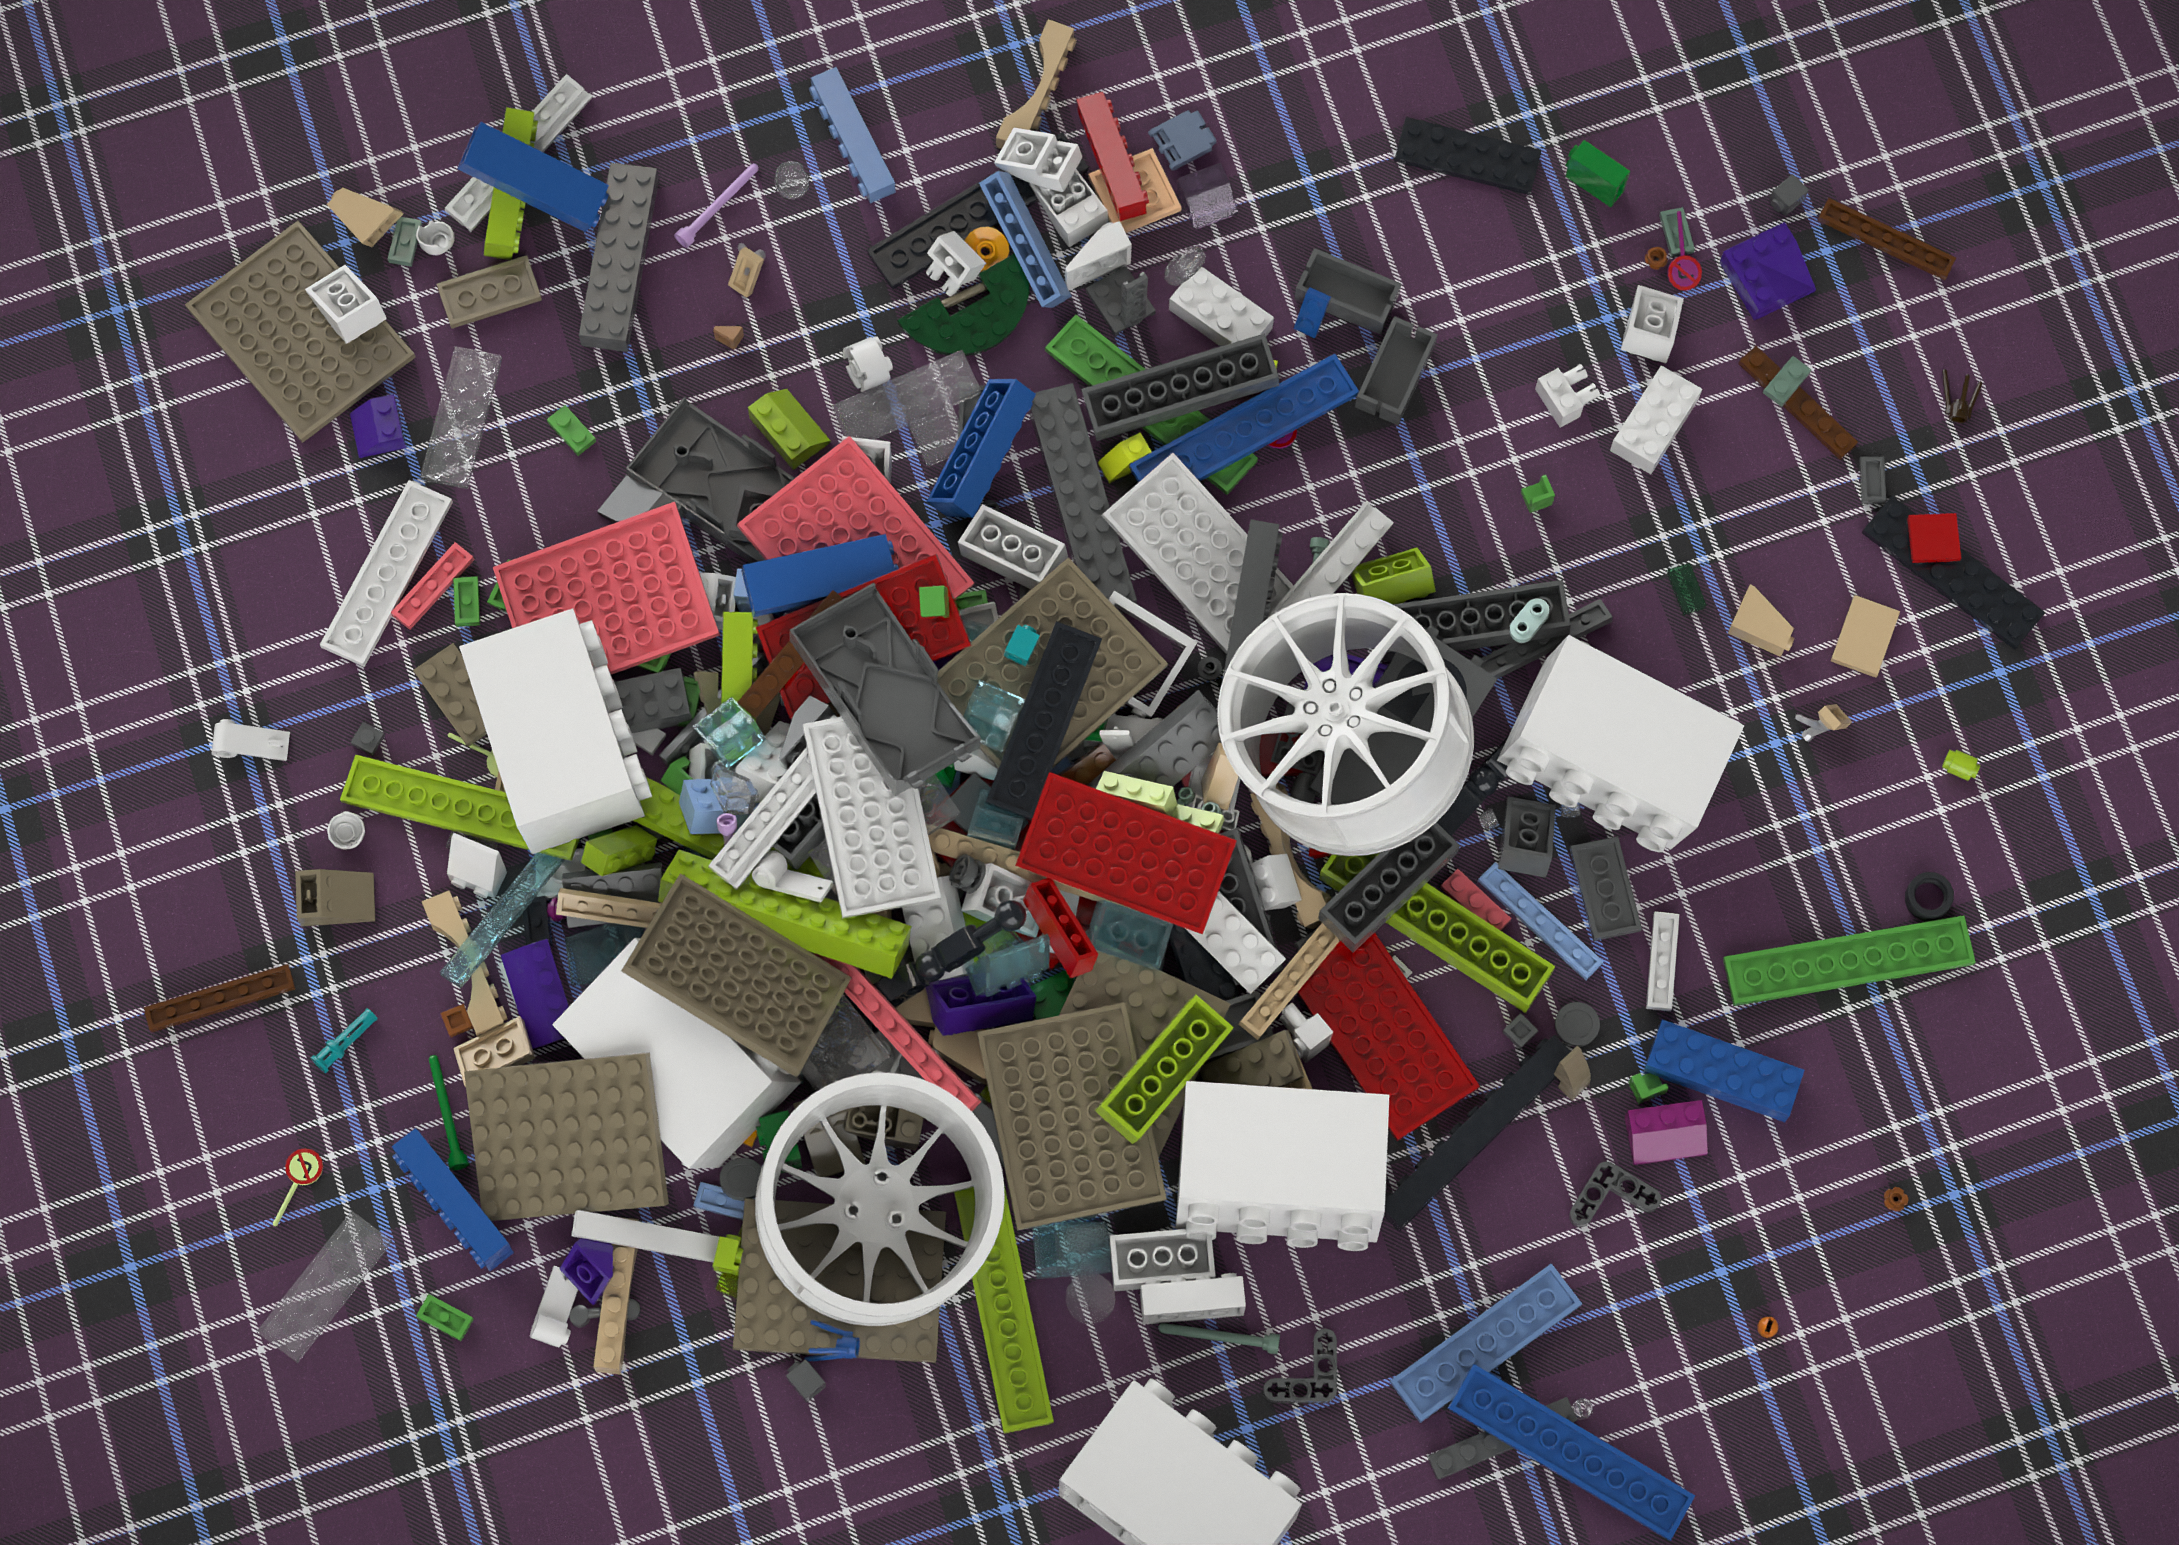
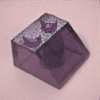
[1176,163,1238,230]

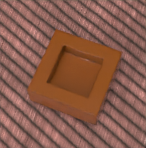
[440,1004,473,1038]

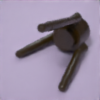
[1942,369,1983,423]

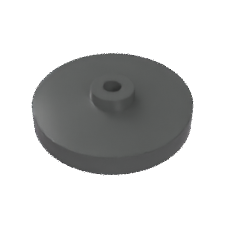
[1555,1002,1600,1047]
[720,1158,762,1201]

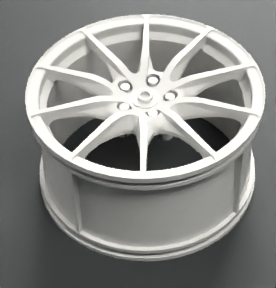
[1218,593,1474,856]
[755,1073,1004,1326]

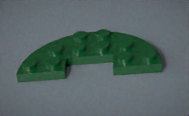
[897,253,1029,356]

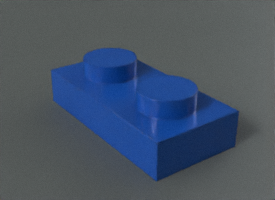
[1294,287,1331,338]

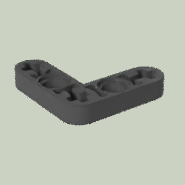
[1569,1161,1661,1227]
[1263,1328,1337,1404]

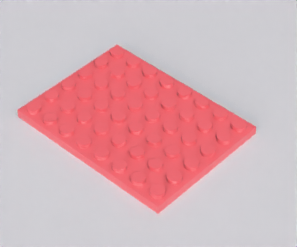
[737,436,974,607]
[493,502,720,675]

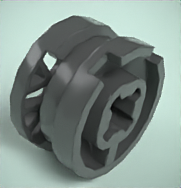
[949,854,986,894]

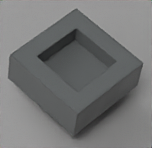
[351,722,385,756]
[1502,1013,1538,1049]

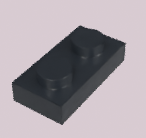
[521,896,553,946]

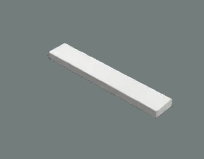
[572,1210,719,1262]

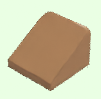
[713,326,744,349]

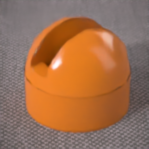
[1757,1316,1779,1338]

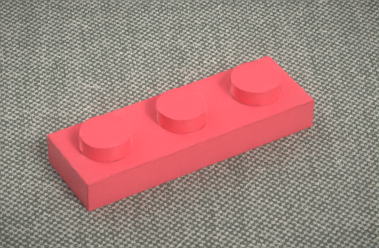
[1440,869,1512,931]

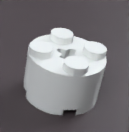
[843,336,893,392]

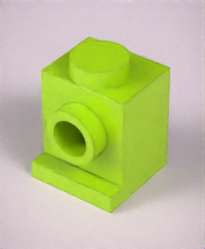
[713,1234,744,1276]

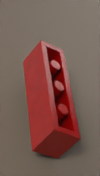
[1023,878,1099,978]

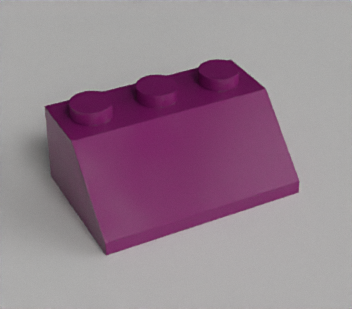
[1624,1100,1708,1165]

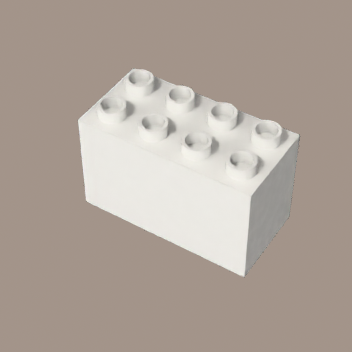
[459,608,652,854]
[1497,635,1744,852]
[552,938,801,1169]
[1176,1081,1389,1251]
[1059,1379,1302,1545]

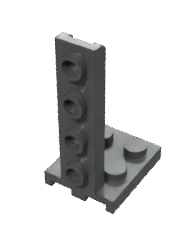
[1086,266,1156,337]

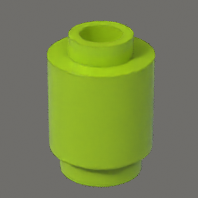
[1942,750,1981,781]

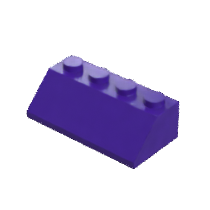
[500,939,569,1049]
[926,967,1037,1036]

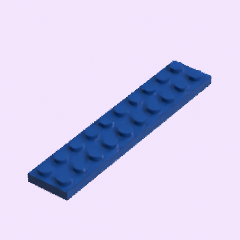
[1129,354,1359,483]
[1448,1364,1695,1540]

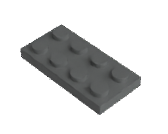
[1570,836,1642,941]

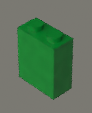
[1565,140,1630,207]

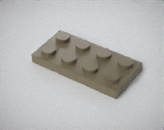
[437,255,542,329]
[413,643,487,747]
[1199,1030,1305,1087]

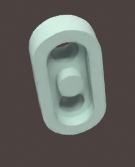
[1510,598,1549,643]

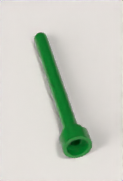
[429,1055,469,1171]

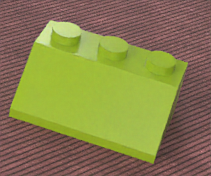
[748,389,831,470]
[1351,548,1436,604]

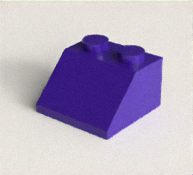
[350,394,406,458]
[559,1238,613,1305]

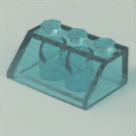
[1089,900,1173,971]
[965,934,1050,997]

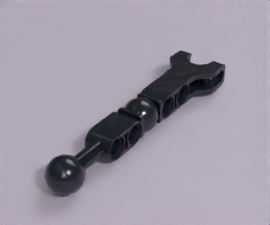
[1437,737,1508,836]
[835,900,1027,1043]

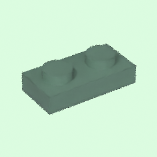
[1659,207,1695,258]
[388,217,422,267]
[1763,356,1812,407]

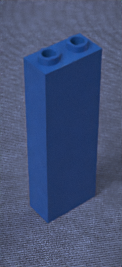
[457,122,609,232]
[741,534,899,617]

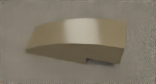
[1554,1046,1591,1101]

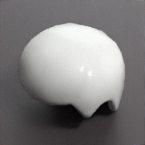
[416,221,455,255]
[327,812,365,850]

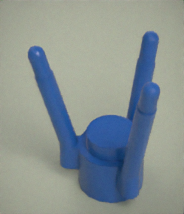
[804,1320,860,1361]

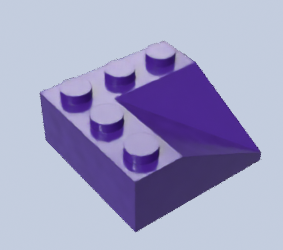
[1719,222,1816,321]

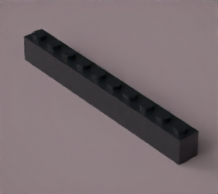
[1384,1035,1571,1232]

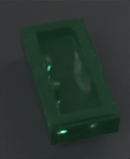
[1667,563,1707,615]

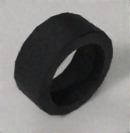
[1905,872,1954,921]

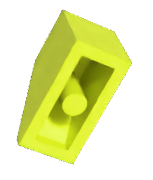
[1098,433,1151,483]

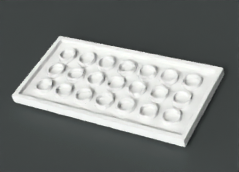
[1102,453,1293,654]
[803,717,941,919]

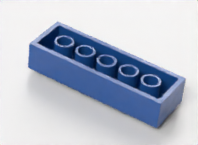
[926,379,1036,518]
[1643,1020,1804,1122]
[392,1128,514,1272]

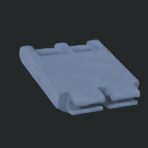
[1148,110,1217,171]

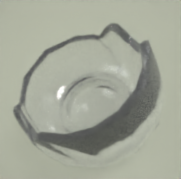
[774,161,810,199]

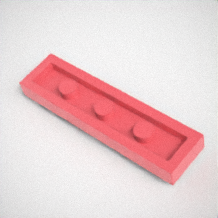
[391,542,474,630]

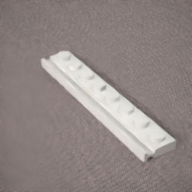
[445,74,592,232]
[1268,501,1394,618]
[708,715,837,890]

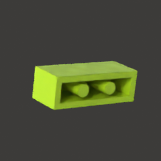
[581,825,657,877]

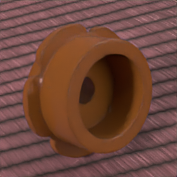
[1644,247,1668,270]
[1884,1187,1908,1212]

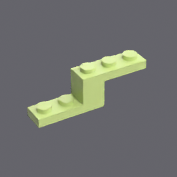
[1096,771,1225,834]

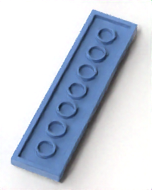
[1390,1263,1582,1423]

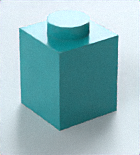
[1004,625,1040,667]

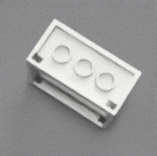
[1109,591,1197,719]

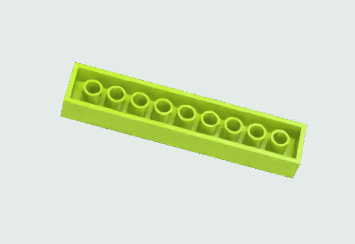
[658,850,912,979]
[1319,853,1555,1013]

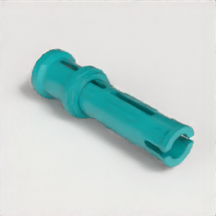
[310,1008,378,1073]

